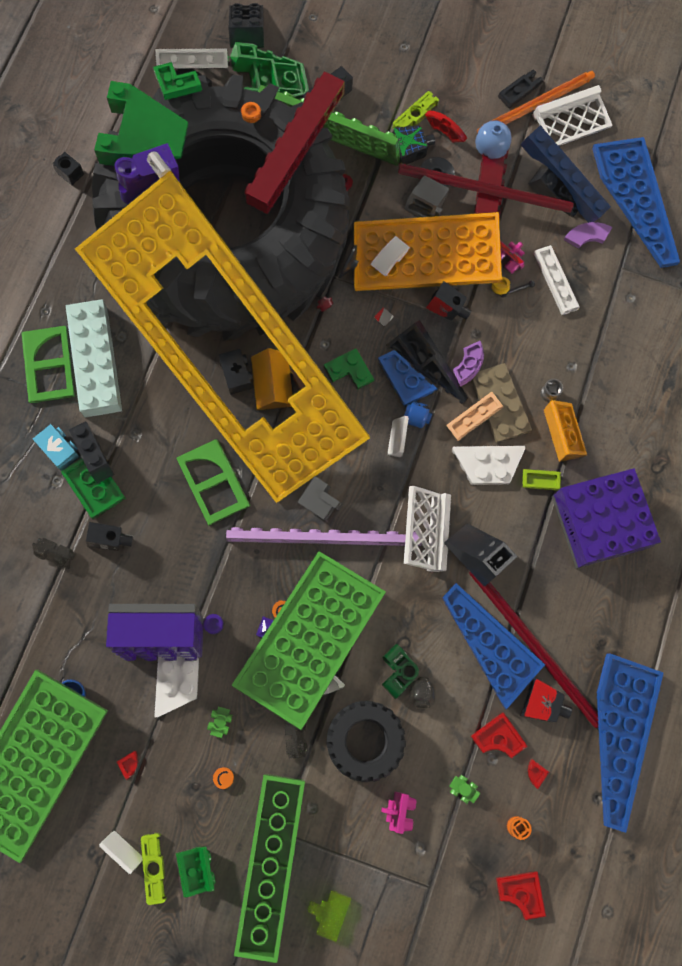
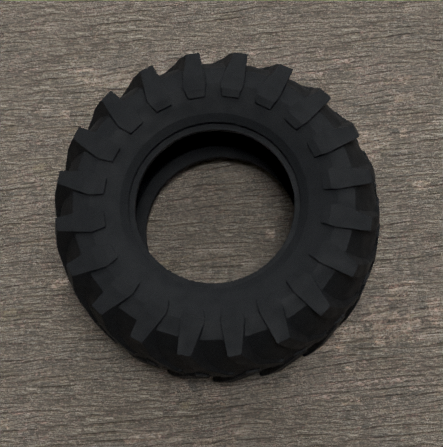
[92,75,349,341]

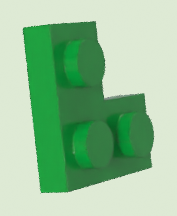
[153,62,202,100]
[324,349,374,390]

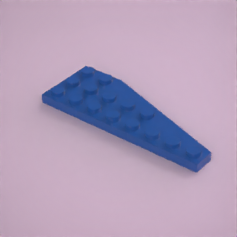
[592,137,680,268]
[597,654,663,833]

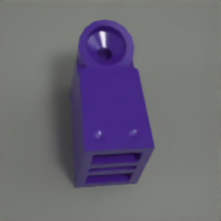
[115,143,180,204]

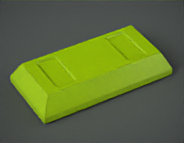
[523,469,561,490]

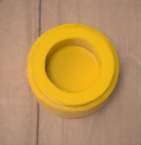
[492,277,510,295]

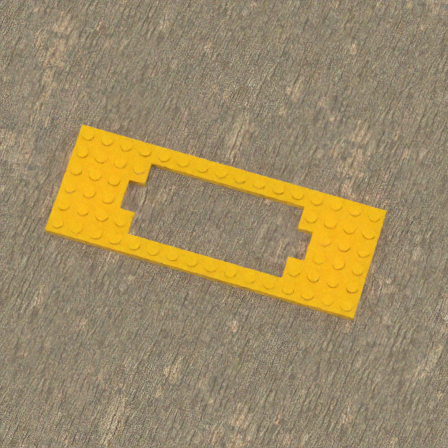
[75,171,370,503]

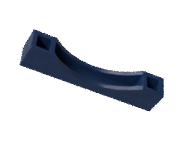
[520,125,611,223]

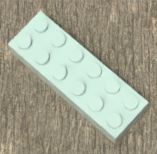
[65,299,122,418]

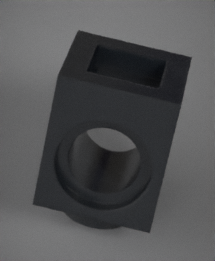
[52,152,84,186]

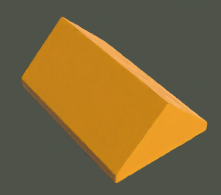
[251,348,293,410]
[544,400,587,462]

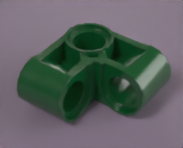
[382,644,419,700]

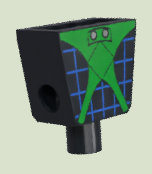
[392,126,435,164]

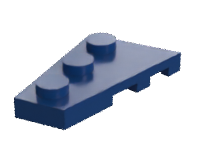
[378,350,437,407]

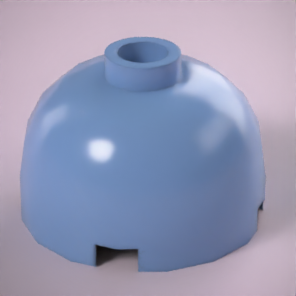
[475,120,512,159]

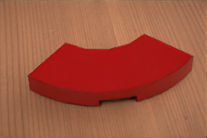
[425,110,467,142]

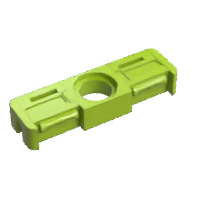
[392,91,439,129]
[141,833,167,905]

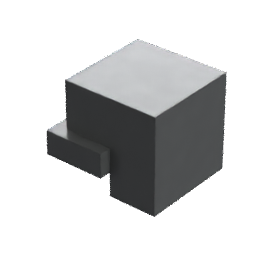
[405,175,449,217]
[298,476,343,521]

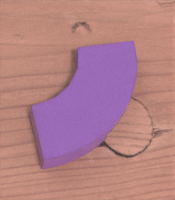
[564,222,612,248]
[453,341,484,387]

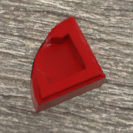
[117,751,138,780]
[528,759,549,789]

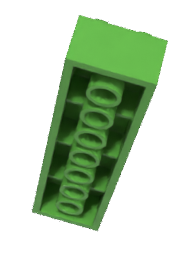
[234,774,305,963]

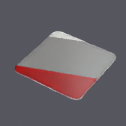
[374,308,394,326]

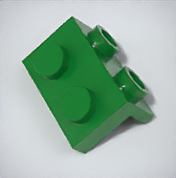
[176,846,215,898]

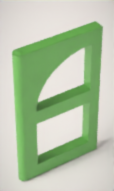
[22,326,75,403]
[176,439,250,526]

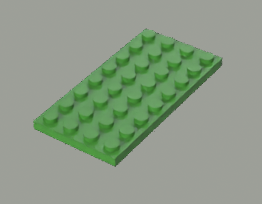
[258,85,400,166]
[232,551,386,730]
[0,670,108,863]

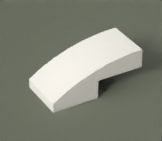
[147,152,172,178]
[370,236,410,276]

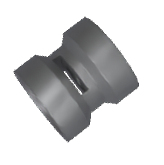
[541,379,563,402]

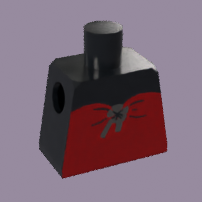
[426,281,472,321]
[520,679,572,722]

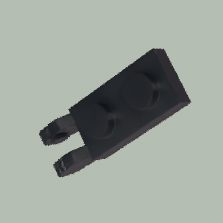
[498,69,544,108]

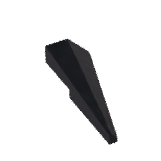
[386,320,469,404]

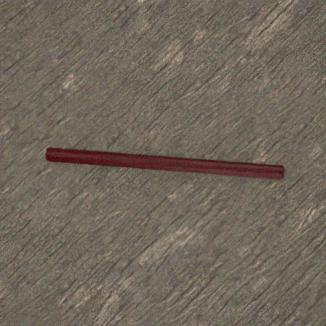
[398,163,573,213]
[469,572,599,728]

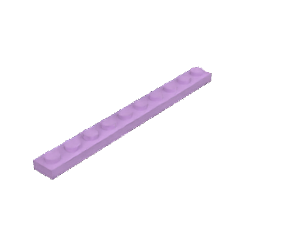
[226,527,422,546]

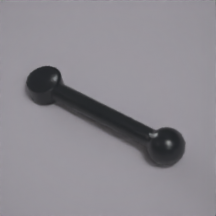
[500,280,535,298]

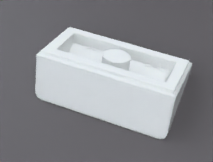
[388,416,409,457]
[99,831,143,874]

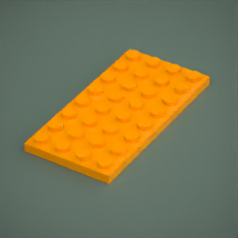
[354,212,502,291]

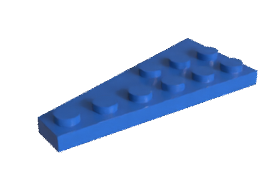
[442,583,545,710]

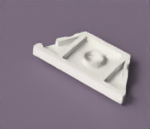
[452,446,525,485]
[155,657,199,717]

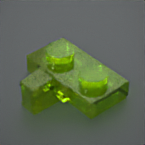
[307,890,351,942]

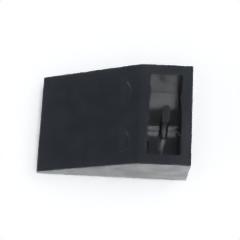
[228,3,264,48]
[528,164,578,217]
[444,523,518,587]

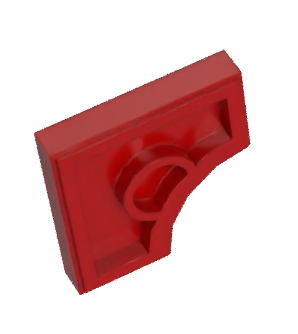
[470,712,528,758]
[496,871,546,920]

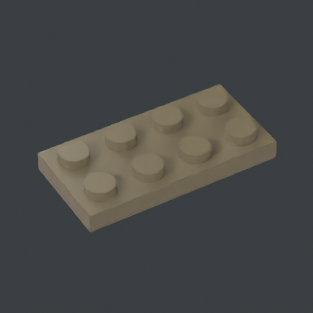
[471,363,532,443]

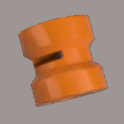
[507,816,532,840]

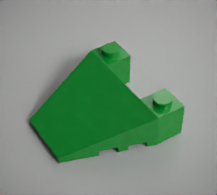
[230,42,309,99]
[94,81,188,166]

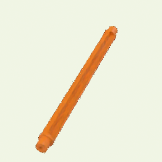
[477,71,595,133]

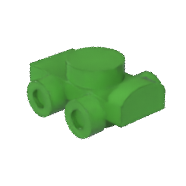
[207,706,233,738]
[449,775,480,804]

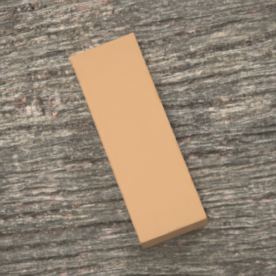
[446,392,503,441]

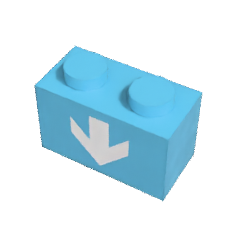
[33,424,79,471]

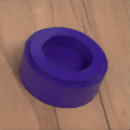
[203,614,224,635]

